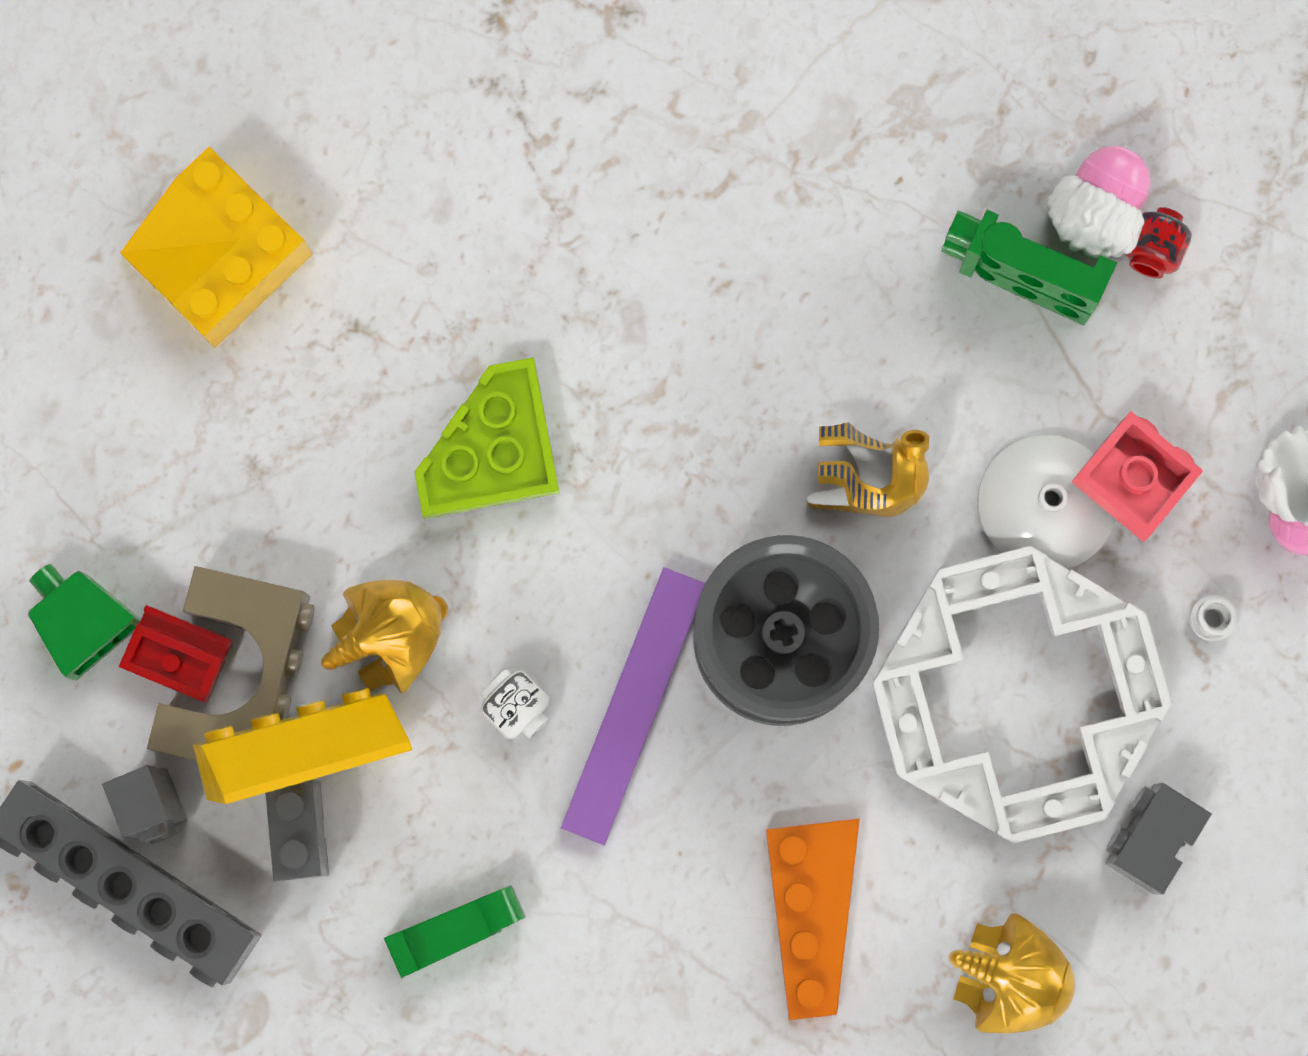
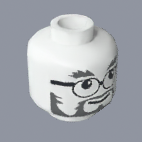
[480,669,550,739]

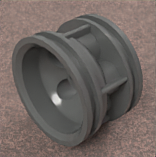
[693,535,879,726]

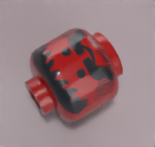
[1125,207,1192,279]

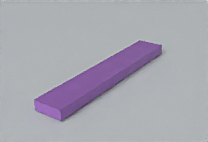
[561,567,705,846]

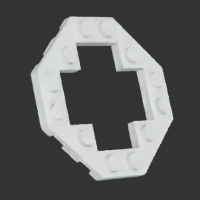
[872,546,1172,844]

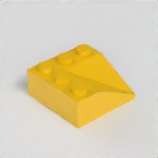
[120,146,313,348]

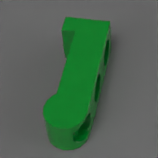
[384,885,526,978]

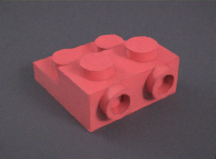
[1071,411,1203,542]

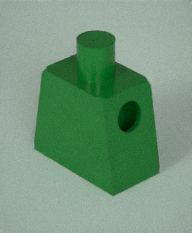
[28,564,141,681]

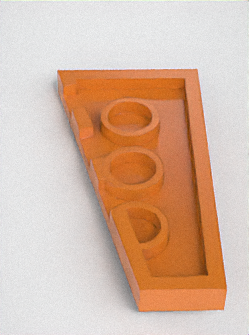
[766,818,860,1020]

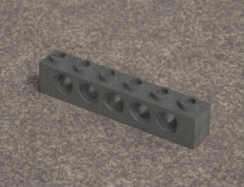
[0,780,262,987]

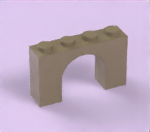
[146,566,314,761]

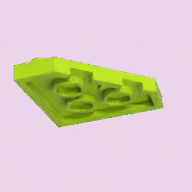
[414,357,560,519]

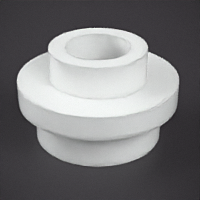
[1190,595,1238,642]

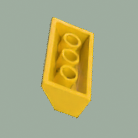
[193,688,412,804]

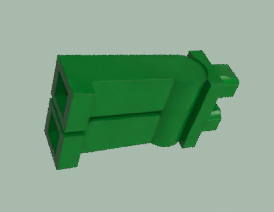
[941,209,1117,326]

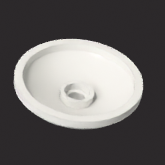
[977,435,1115,569]

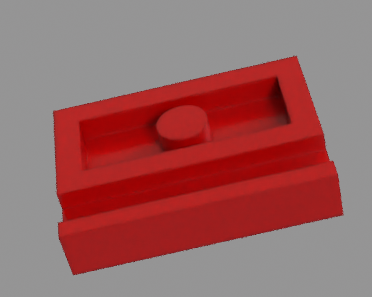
[118,605,234,703]

